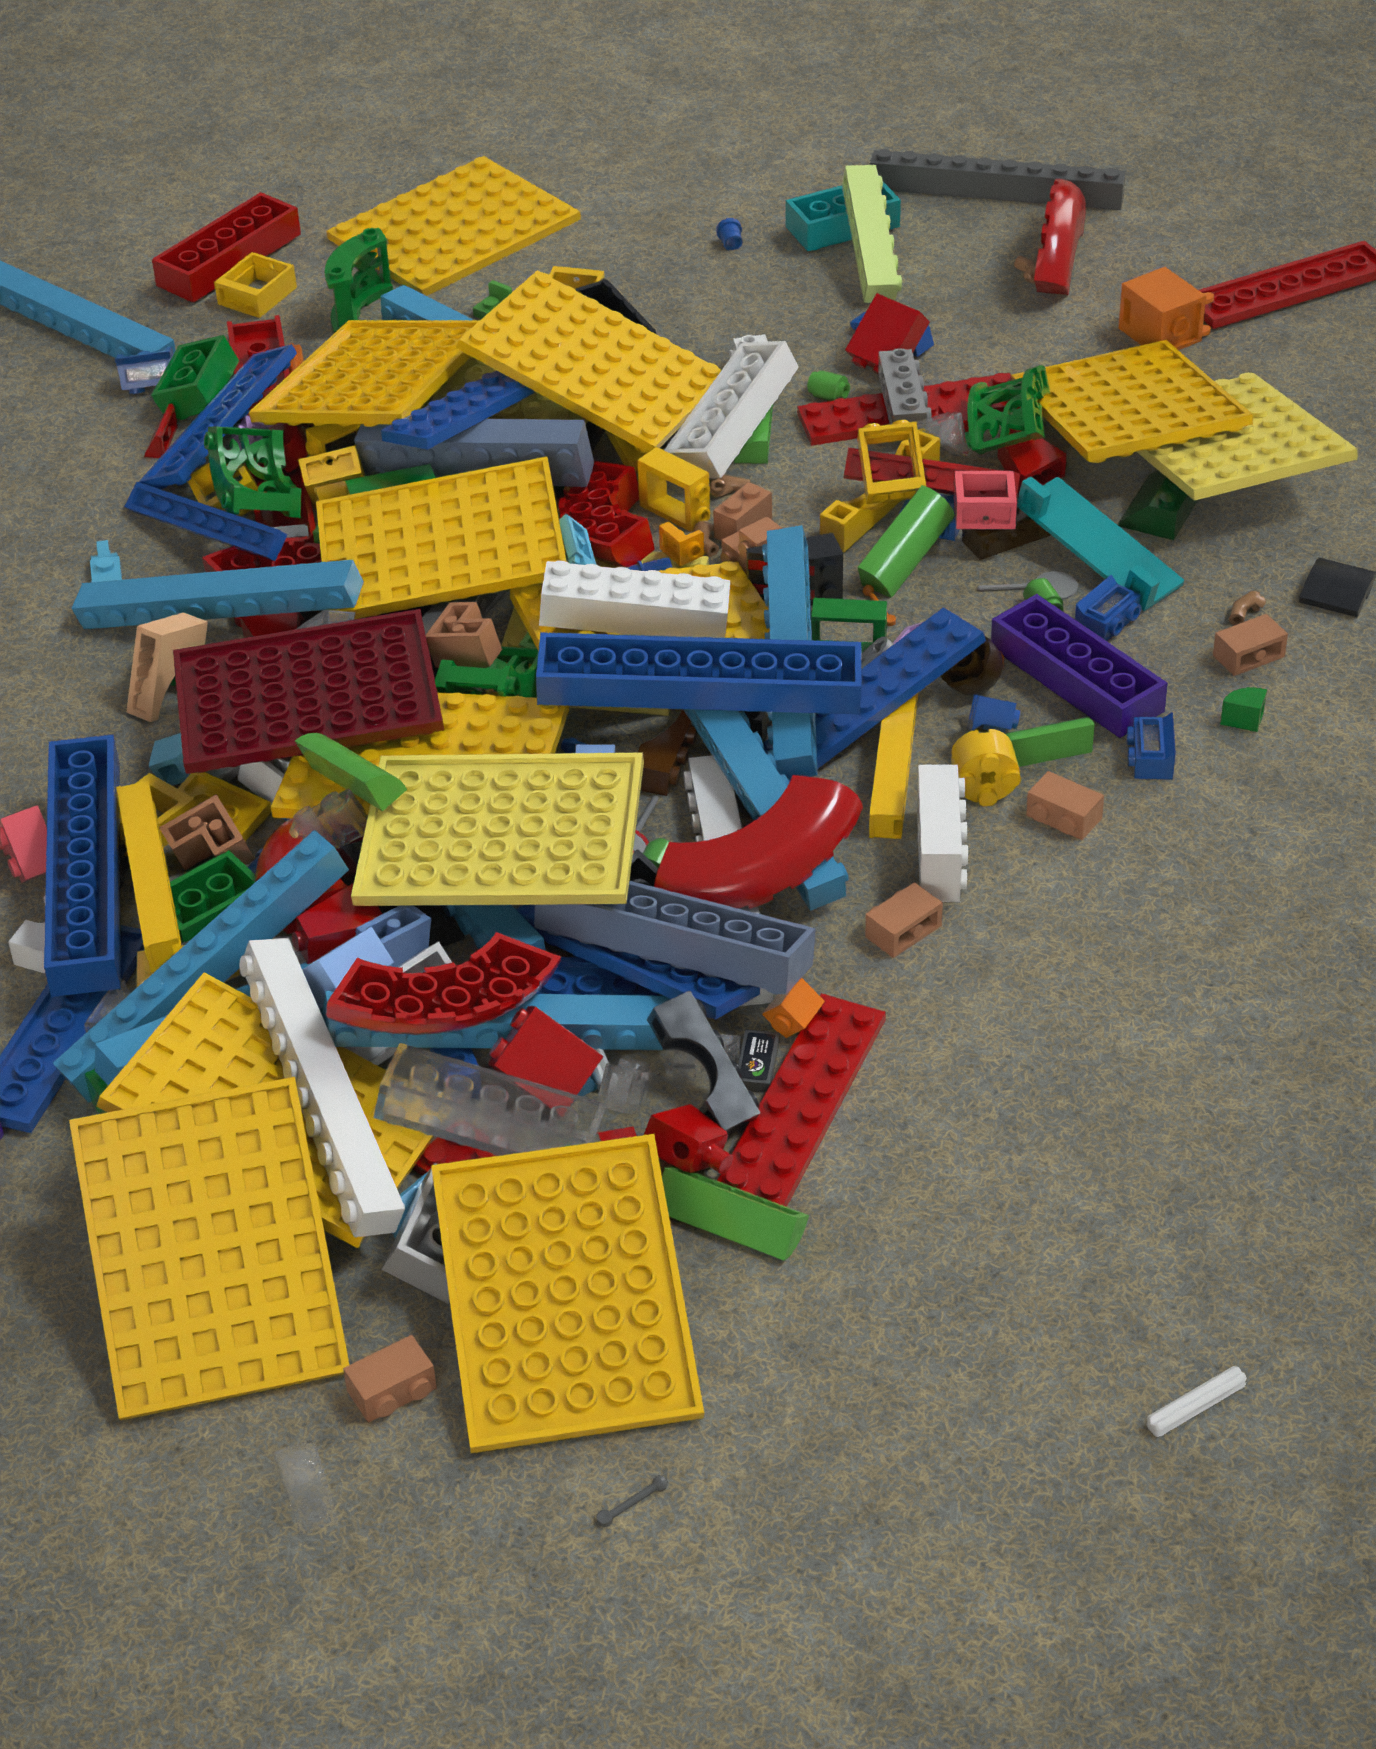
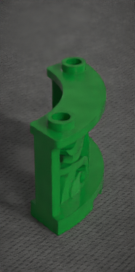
[325,228,393,334]
[965,365,1051,455]
[204,426,301,518]
[435,646,539,698]

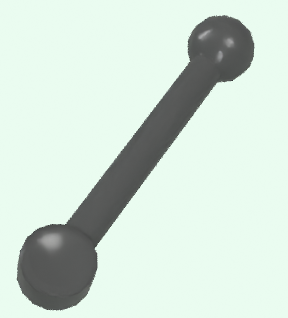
[597,1475,668,1527]

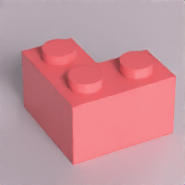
[0,805,47,883]

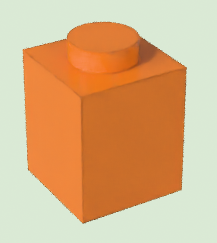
[762,978,825,1038]

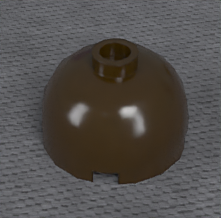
[941,637,1003,695]

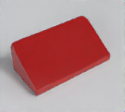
[144,404,178,458]

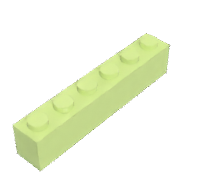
[842,165,902,303]

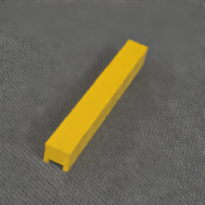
[869,692,919,839]
[116,781,182,973]

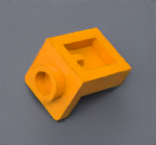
[659,521,704,566]

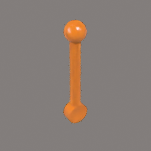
[862,585,896,626]

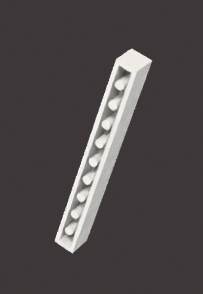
[683,755,773,1006]
[239,938,405,1237]

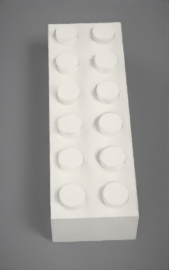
[664,341,799,479]
[539,561,730,638]

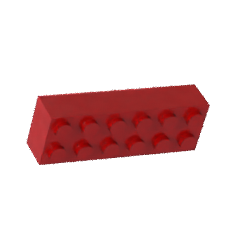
[152,192,301,303]

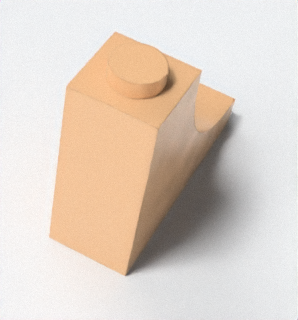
[126,612,208,722]

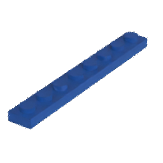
[124,481,288,561]

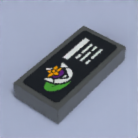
[738,1029,780,1092]

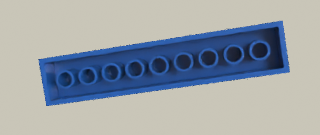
[536,632,862,714]
[44,734,121,997]

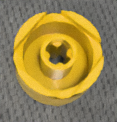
[951,729,1021,807]

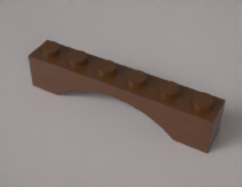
[637,710,698,796]

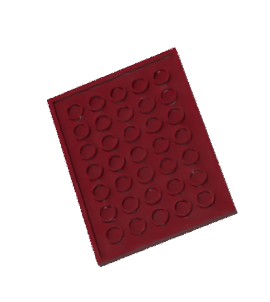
[173,609,444,774]

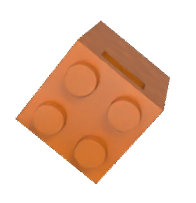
[1118,267,1214,350]

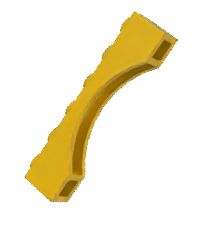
[820,430,940,552]

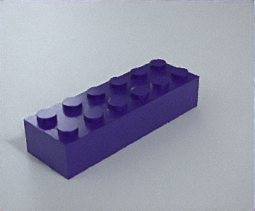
[991,594,1168,738]

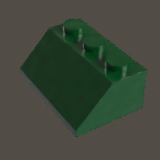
[1118,470,1198,541]

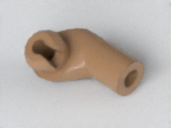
[1014,256,1036,283]
[709,475,751,497]
[693,520,719,557]
[1229,591,1266,625]

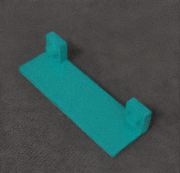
[1017,476,1184,611]

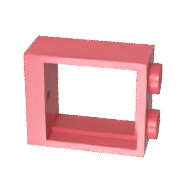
[954,471,1017,529]

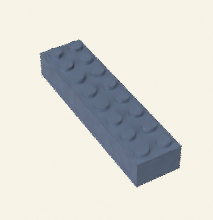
[355,419,594,487]
[534,881,816,994]

